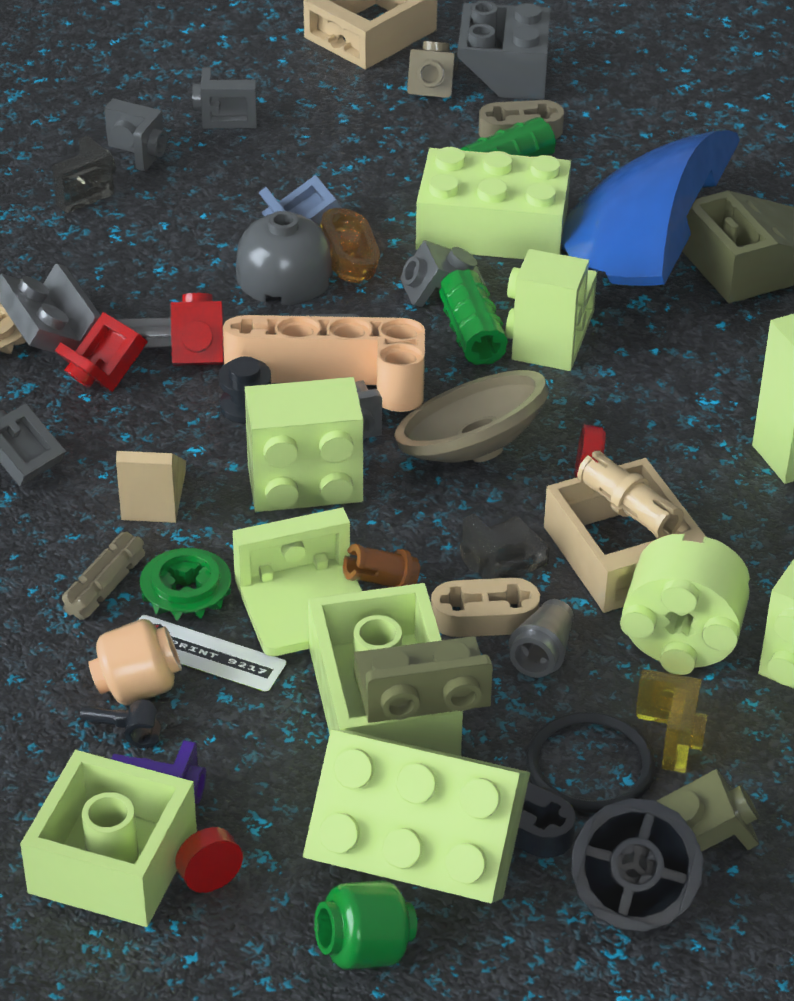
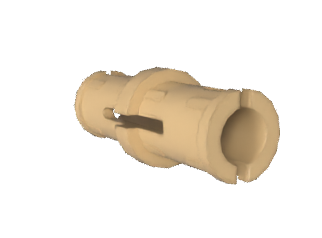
[577,451,684,538]

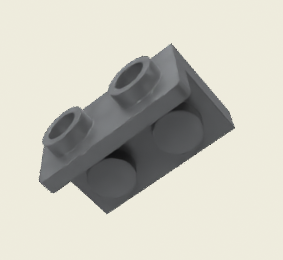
[0,264,101,354]

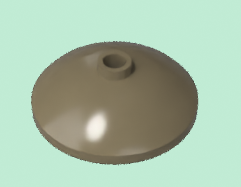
[394,370,549,463]

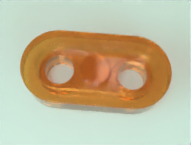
[320,208,381,283]

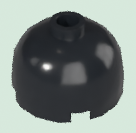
[571,798,703,931]

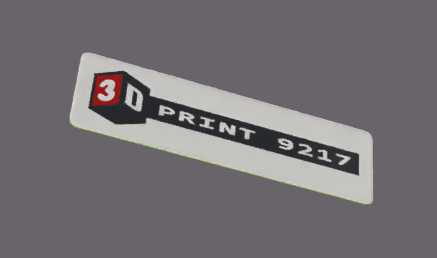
[139,615,287,692]

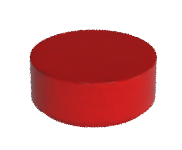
[575,424,606,477]
[175,827,243,893]

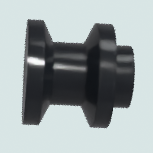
[219,356,271,424]

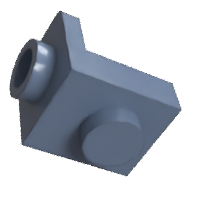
[258,175,344,228]

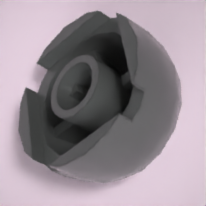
[236,211,333,305]

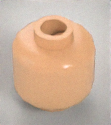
[88,619,182,706]

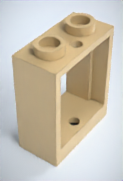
[303,0,437,70]
[544,458,706,613]

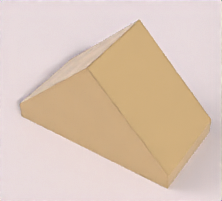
[116,451,186,523]

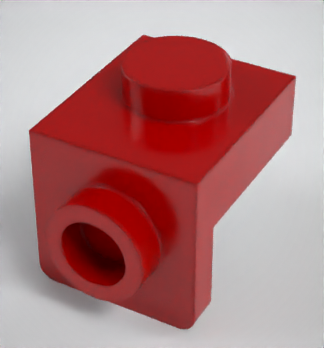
[171,293,224,366]
[55,312,148,392]

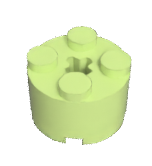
[620,534,750,675]

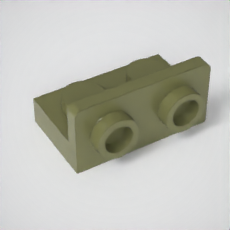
[354,636,493,723]

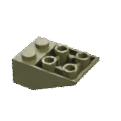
[682,190,794,303]

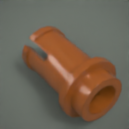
[343,543,420,588]

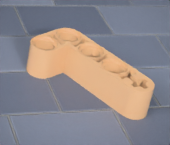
[223,315,425,412]

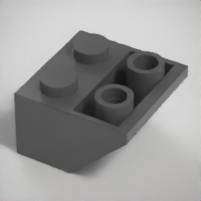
[457,1,551,100]

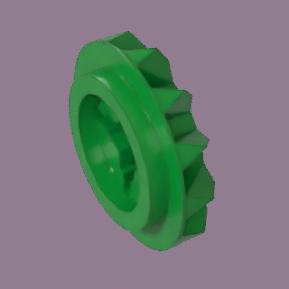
[140,548,231,621]

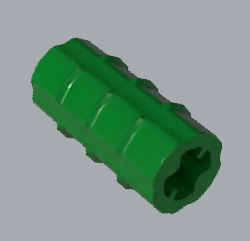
[460,117,556,157]
[439,269,508,365]

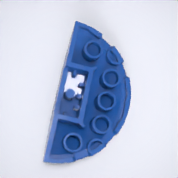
[561,130,740,286]

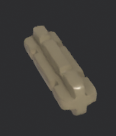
[62,531,145,620]

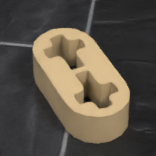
[431,578,540,637]

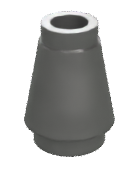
[509,599,574,678]

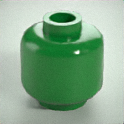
[314,880,417,970]

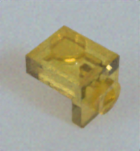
[636,669,708,773]

